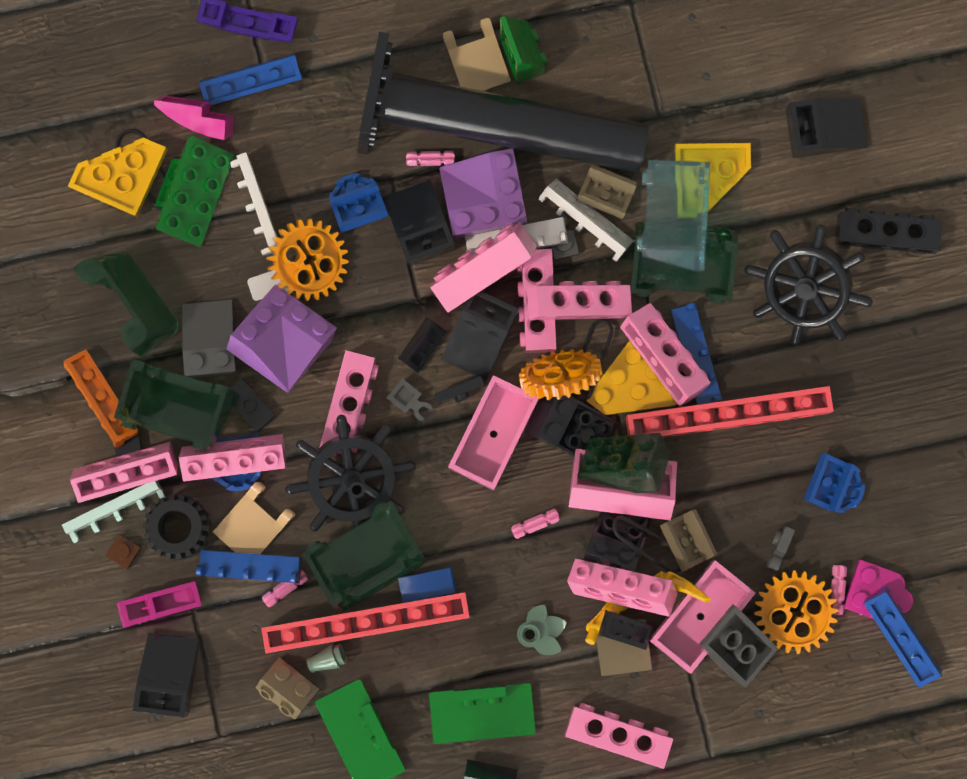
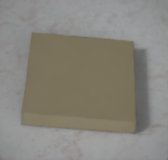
[596,619,652,676]

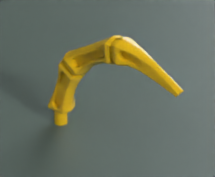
[585,571,711,645]

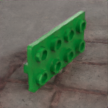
[155,136,234,247]
[315,679,405,779]
[429,683,536,744]

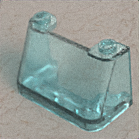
[637,160,710,272]

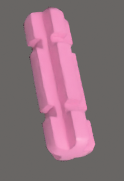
[406,151,455,166]
[511,509,560,539]
[830,565,847,615]
[262,569,308,607]

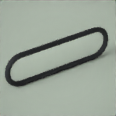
[571,319,614,402]

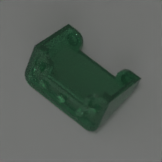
[630,222,738,303]
[73,252,178,357]
[114,359,238,452]
[302,501,426,612]

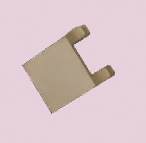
[443,18,511,91]
[213,482,295,554]

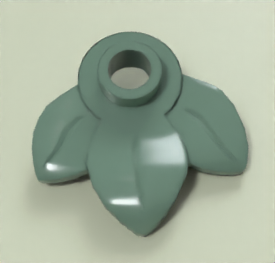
[517,605,566,655]

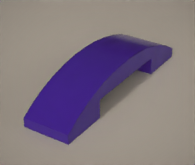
[197,0,298,42]

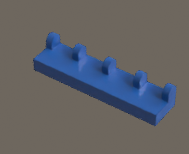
[199,53,302,106]
[670,303,723,405]
[196,550,302,583]
[864,586,942,688]

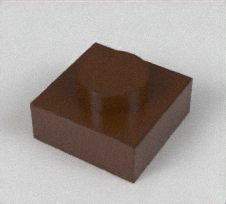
[105,534,142,569]

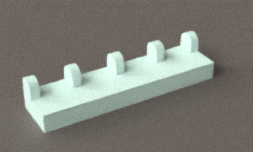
[62,480,166,543]

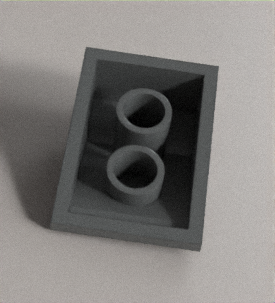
[182,300,239,379]
[700,604,778,688]

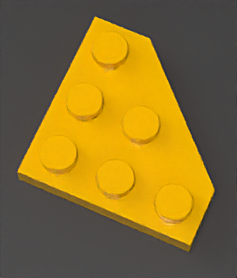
[68,138,168,217]
[675,143,751,220]
[585,341,677,416]

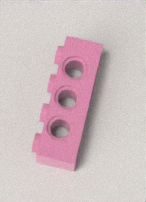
[517,249,556,353]
[527,281,632,320]
[620,303,711,407]
[319,350,379,455]
[179,434,287,481]
[70,441,178,503]
[567,559,677,617]
[564,703,673,769]

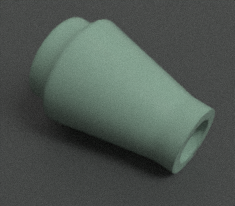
[307,644,347,673]

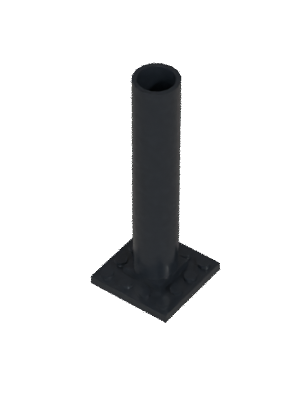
[357,32,648,173]

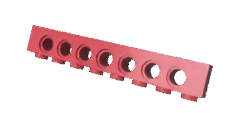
[625,386,834,442]
[261,592,470,654]

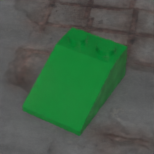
[500,16,548,84]

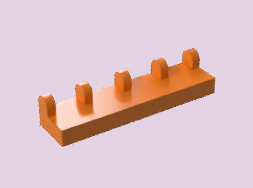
[64,349,138,449]

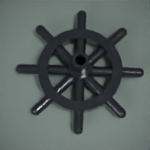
[744,224,873,345]
[285,414,416,540]

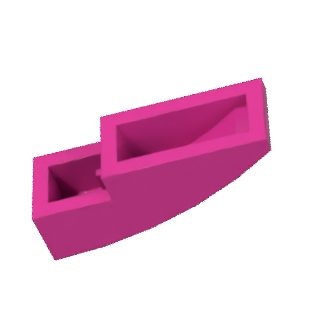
[154,95,234,140]
[117,581,202,628]

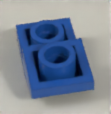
[398,567,457,603]

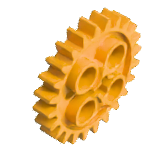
[266,219,349,301]
[519,349,602,400]
[754,570,839,654]

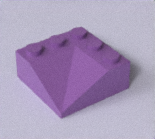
[439,148,527,241]
[227,284,337,393]

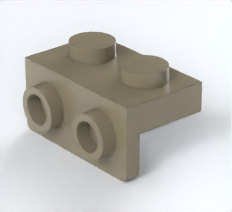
[577,164,637,219]
[660,509,717,572]
[256,657,319,719]

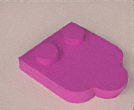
[843,560,913,619]

